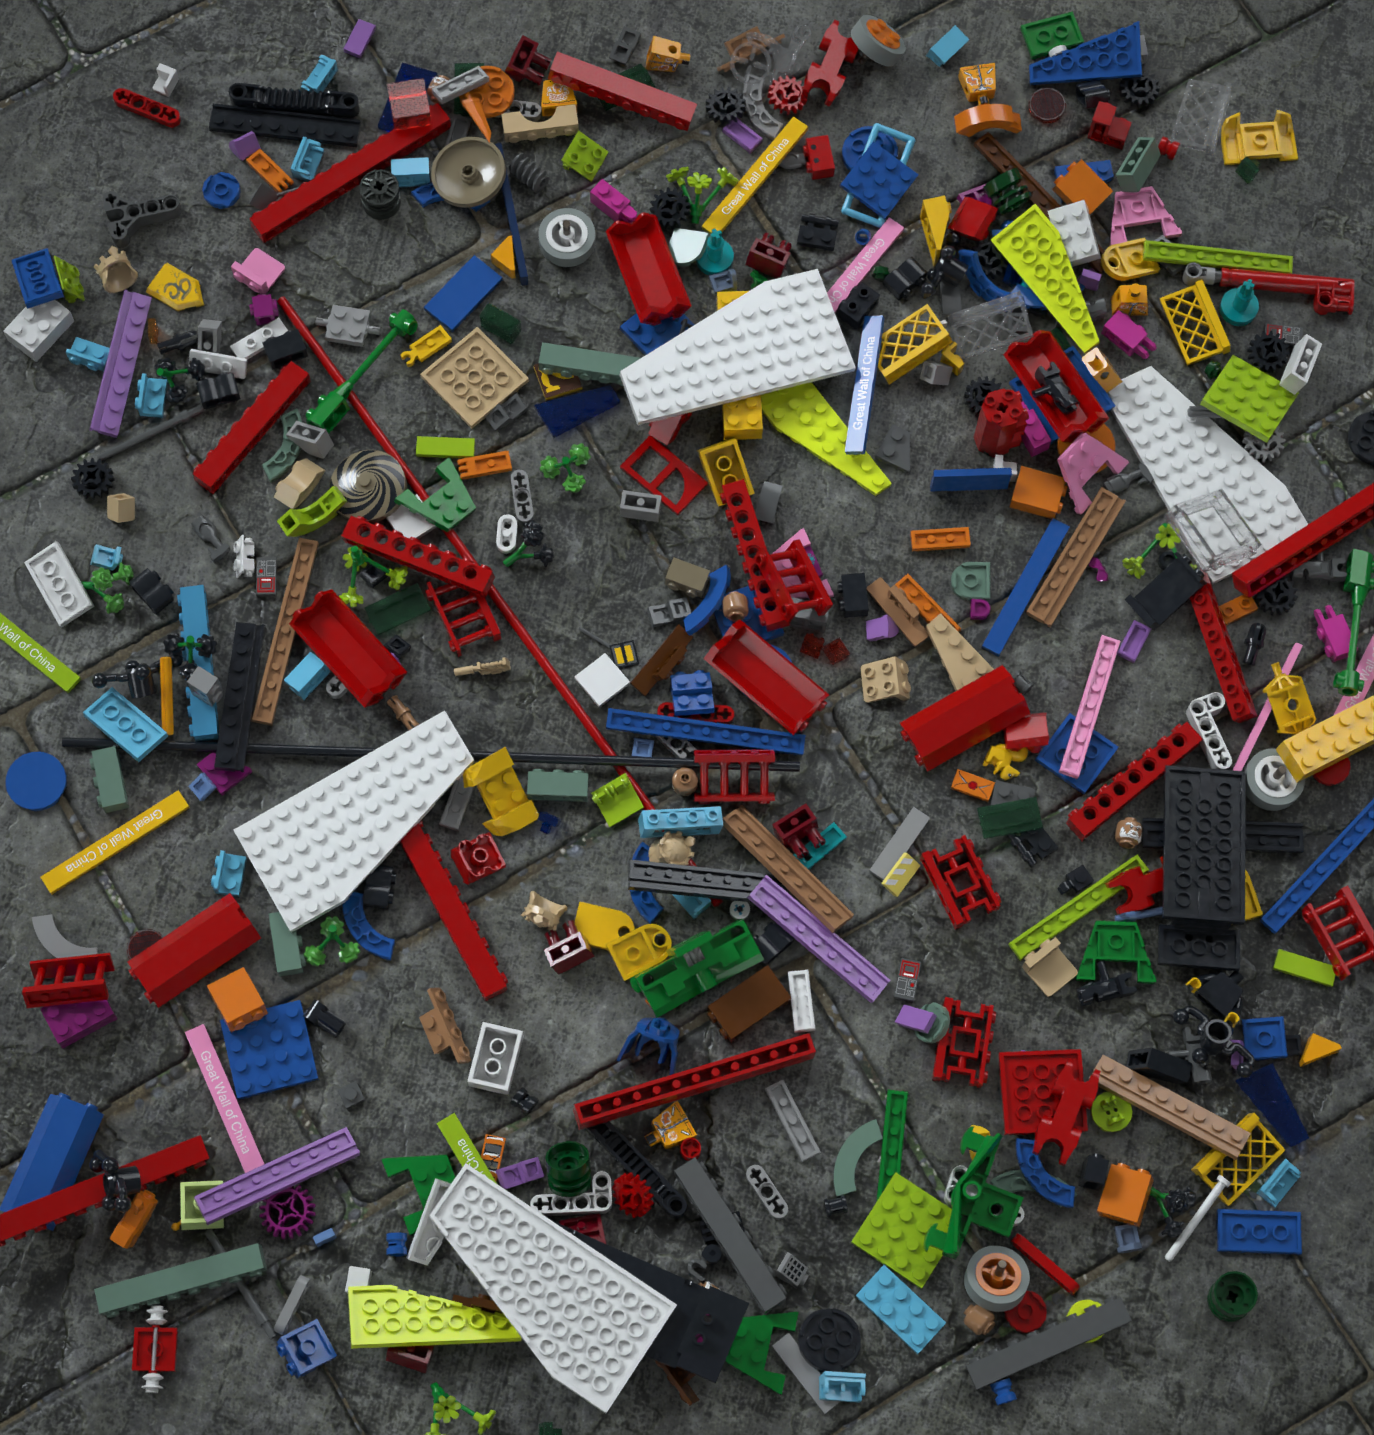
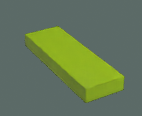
[416,436,475,459]
[1273,949,1335,987]

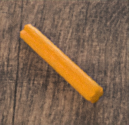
[160,657,174,735]

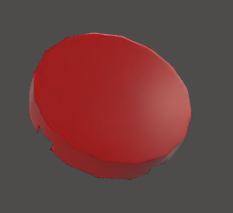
[1313,757,1350,786]
[1004,1290,1047,1333]

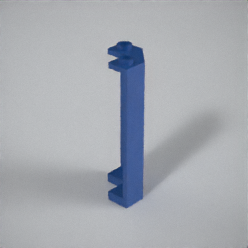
[0,1093,104,1231]

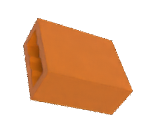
[1052,159,1113,214]
[1010,466,1068,519]
[207,967,268,1032]
[1097,1163,1154,1227]

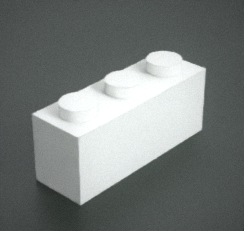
[1279,334,1322,395]

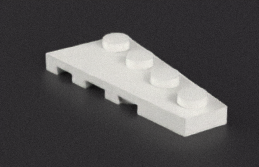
[406,1178,452,1266]

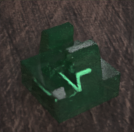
[1235,157,1261,184]
[539,1422,562,1435]

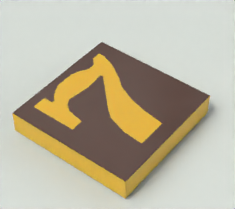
[534,364,582,401]

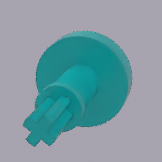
[696,228,734,276]
[1219,279,1259,326]

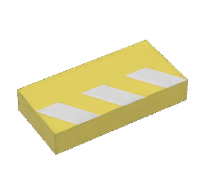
[881,852,921,897]

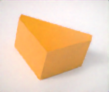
[491,236,516,279]
[1299,1033,1342,1067]

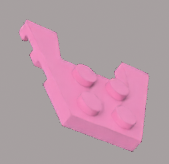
[1109,186,1182,246]
[1057,433,1129,515]
[759,528,834,600]

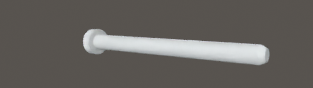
[1165,1175,1231,1262]

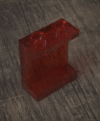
[387,78,432,130]

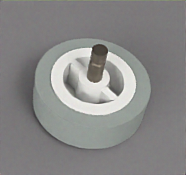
[539,208,595,267]
[1243,748,1305,811]

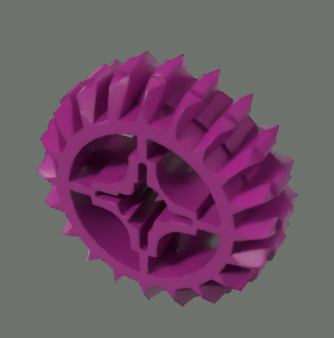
[259,1185,316,1240]

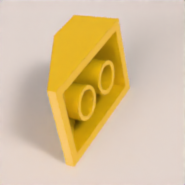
[920,196,952,267]
[697,438,755,507]

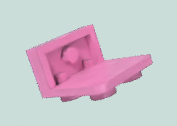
[231,248,285,294]

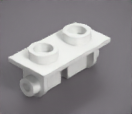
[234,535,254,578]

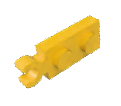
[400,325,452,367]

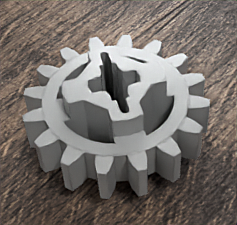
[1242,426,1286,462]

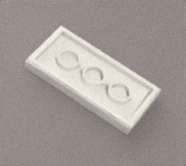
[24,541,94,627]

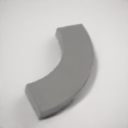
[743,73,783,141]
[32,914,98,958]

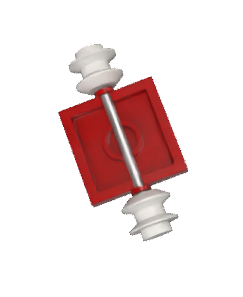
[132,1306,178,1393]

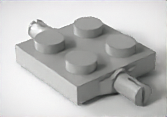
[315,305,381,347]

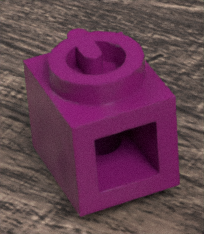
[249,294,279,325]

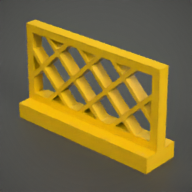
[1159,280,1231,366]
[878,304,953,385]
[1191,1113,1285,1206]

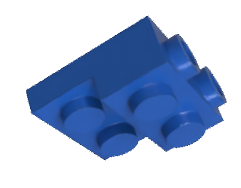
[670,670,714,716]
[276,1319,337,1379]

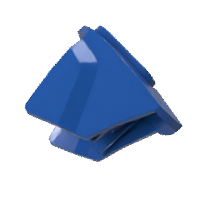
[616,1018,680,1075]

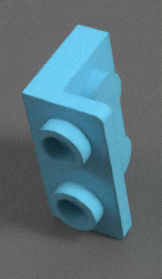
[66,337,110,372]
[135,373,168,418]
[211,850,247,897]

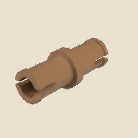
[387,695,420,730]

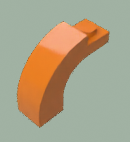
[954,104,1022,137]

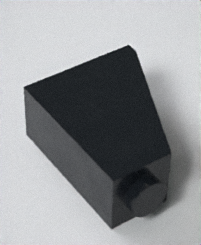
[1126,1047,1192,1084]

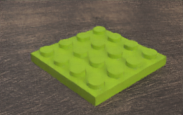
[1200,355,1299,443]
[851,1172,952,1289]

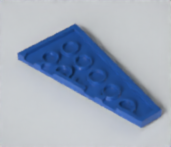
[1029,21,1142,85]

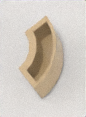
[274,458,325,509]

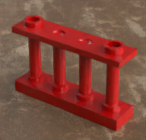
[754,539,833,623]
[425,573,501,657]
[694,750,775,804]
[1301,885,1374,981]
[22,953,115,1008]

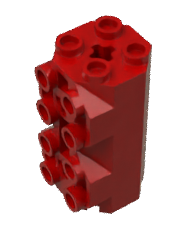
[974,388,1029,458]

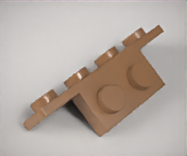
[717,26,785,72]
[866,577,929,647]
[419,988,471,1064]

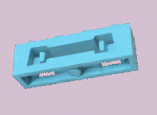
[638,806,723,838]

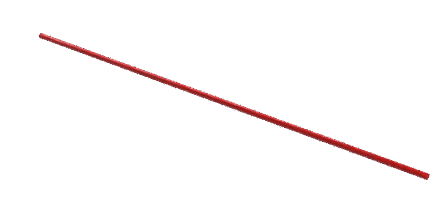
[277,296,723,907]

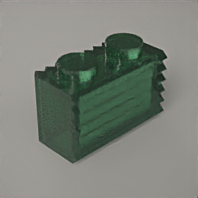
[480,303,522,344]

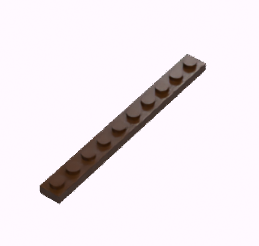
[974,132,1114,274]

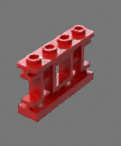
[920,835,1001,930]
[932,997,996,1088]

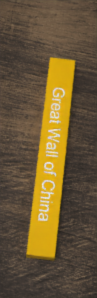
[702,117,808,234]
[40,790,190,895]

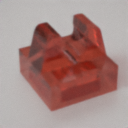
[800,633,825,659]
[822,637,850,665]

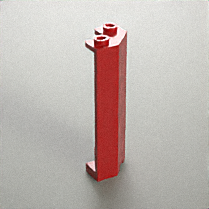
[605,212,692,326]
[1003,330,1109,443]
[289,589,407,708]
[704,619,830,735]
[900,665,1031,772]
[128,893,261,1008]

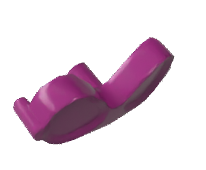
[1089,557,1108,582]

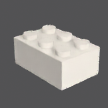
[1048,200,1101,267]
[3,300,74,362]
[467,1022,524,1095]

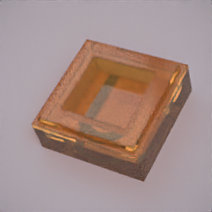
[148,318,158,344]

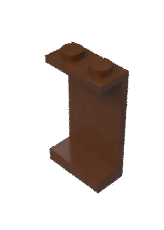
[707,965,791,1043]

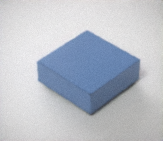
[632,738,654,757]
[188,773,217,801]
[313,1228,337,1247]

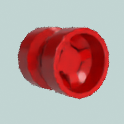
[1158,136,1180,161]
[680,1138,701,1161]

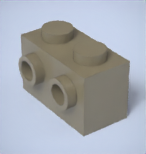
[665,558,710,598]

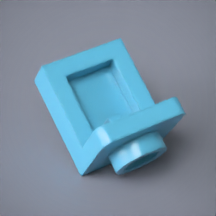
[90,544,123,571]

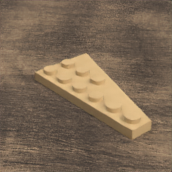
[925,613,994,691]

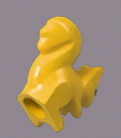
[982,744,1028,780]

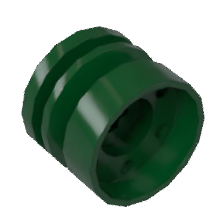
[983,168,1033,216]
[545,1141,592,1197]
[1207,1271,1258,1322]

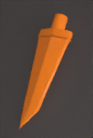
[462,92,492,143]

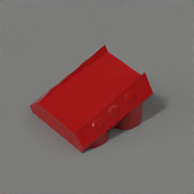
[947,197,998,241]
[1003,713,1049,753]
[451,832,506,885]

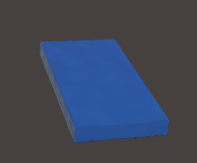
[11,248,64,309]
[424,255,503,332]
[930,468,1012,491]
[1217,1209,1302,1255]

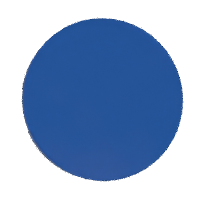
[842,126,898,171]
[6,752,67,811]

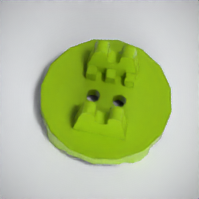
[1091,1092,1133,1132]

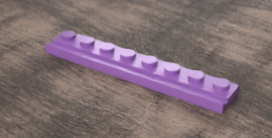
[89,290,152,438]
[747,875,891,1003]
[194,1127,360,1225]

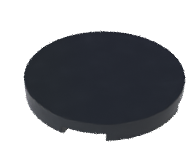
[1348,410,1374,465]
[798,1308,861,1372]

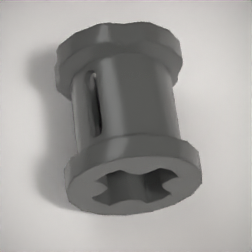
[1012,670,1034,696]

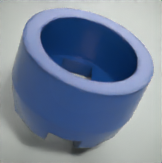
[855,229,871,245]

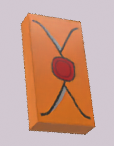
[950,769,995,802]

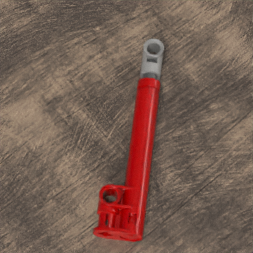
[1182,263,1354,315]

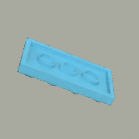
[83,687,168,762]
[856,1265,946,1355]

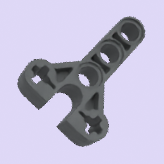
[103,191,182,248]

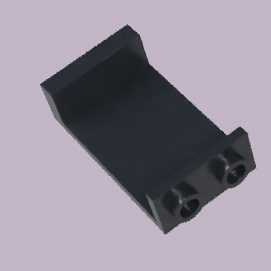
[1125,552,1207,631]

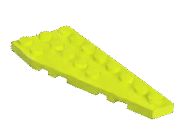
[991,204,1100,354]
[761,382,892,496]
[348,1285,522,1349]

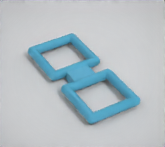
[841,123,915,228]

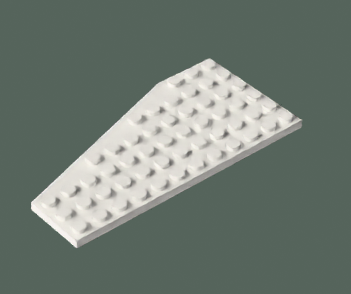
[620,269,856,425]
[1107,366,1308,585]
[234,711,475,933]
[429,1163,677,1414]

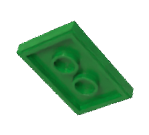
[1020,11,1085,60]

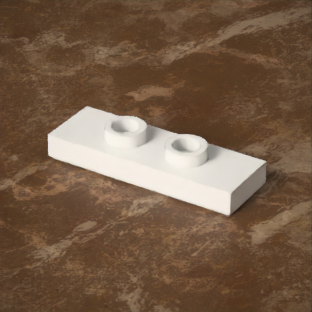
[230,317,288,359]
[189,349,248,379]
[788,970,815,1033]

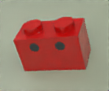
[802,135,835,180]

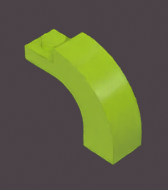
[277,486,347,537]

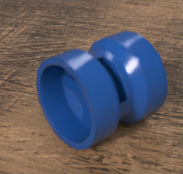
[386,1232,407,1257]
[990,1378,1017,1406]

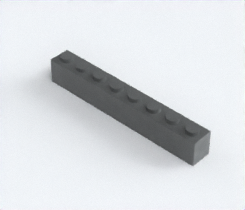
[674,1158,787,1315]
[966,1296,1132,1391]

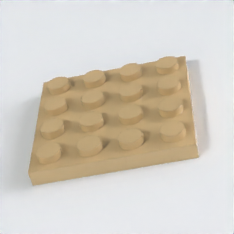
[420,327,529,429]

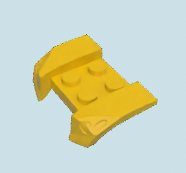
[1221,110,1298,165]
[463,747,540,836]

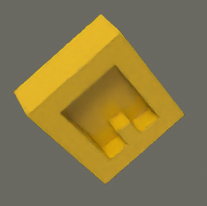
[940,342,964,376]

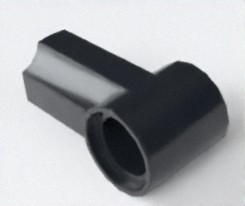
[302,999,346,1038]

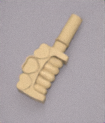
[454,657,511,676]

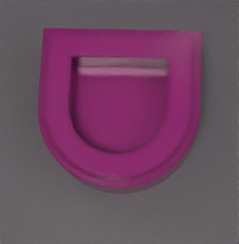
[970,599,991,620]

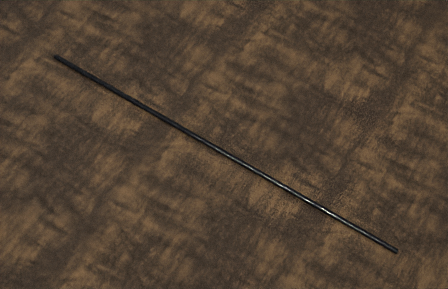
[62,737,800,772]

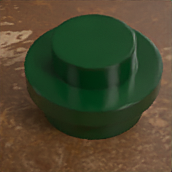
[871,266,890,281]
[1204,361,1222,380]

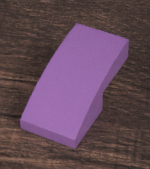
[496,1157,544,1189]

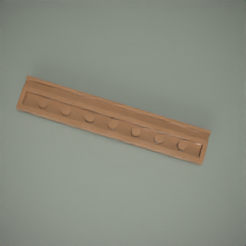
[1026,487,1126,628]
[723,805,854,933]
[1088,1055,1251,1160]

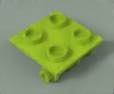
[561,130,608,182]
[54,256,85,303]
[591,773,644,827]

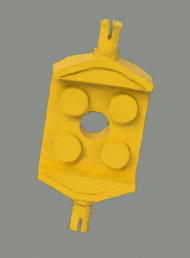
[1263,662,1316,735]

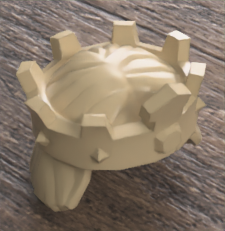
[94,246,138,293]
[649,831,695,865]
[521,891,567,931]

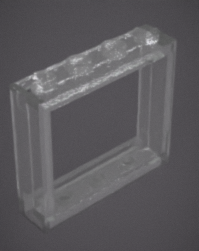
[1164,489,1262,572]

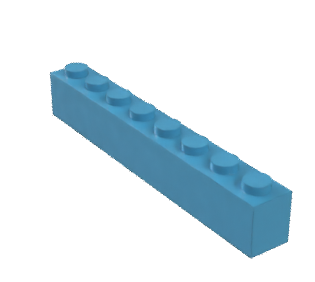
[177,585,219,742]

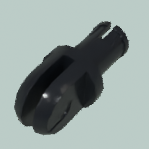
[157,330,198,355]
[1243,623,1266,666]

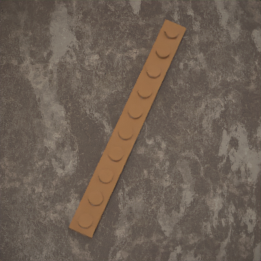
[252,538,319,726]

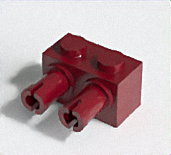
[504,35,552,85]
[745,233,792,279]
[772,804,826,859]
[544,920,595,975]
[386,1345,434,1374]

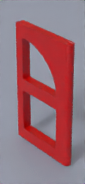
[620,435,708,516]

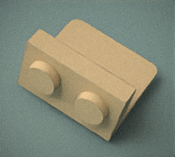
[861,656,911,703]
[1022,937,1078,997]

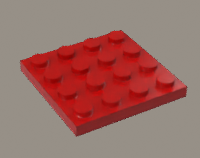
[998,1049,1088,1135]

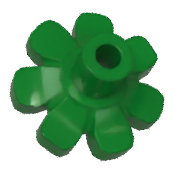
[750,270,769,289]

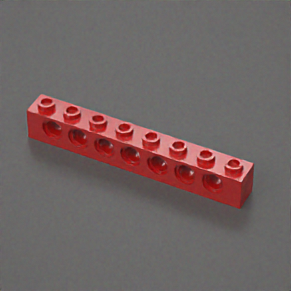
[719,479,790,632]
[341,516,495,598]
[1190,569,1258,723]
[1066,722,1203,841]

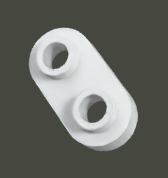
[496,515,517,554]

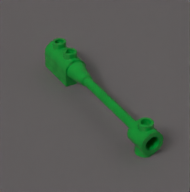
[306,309,418,434]
[1333,548,1374,697]

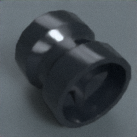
[510,1087,539,1116]

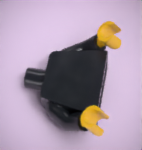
[1186,971,1244,1028]

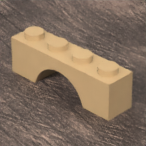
[501,104,579,143]

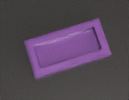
[343,19,376,58]
[722,119,763,154]
[1117,620,1151,663]
[895,1005,937,1034]

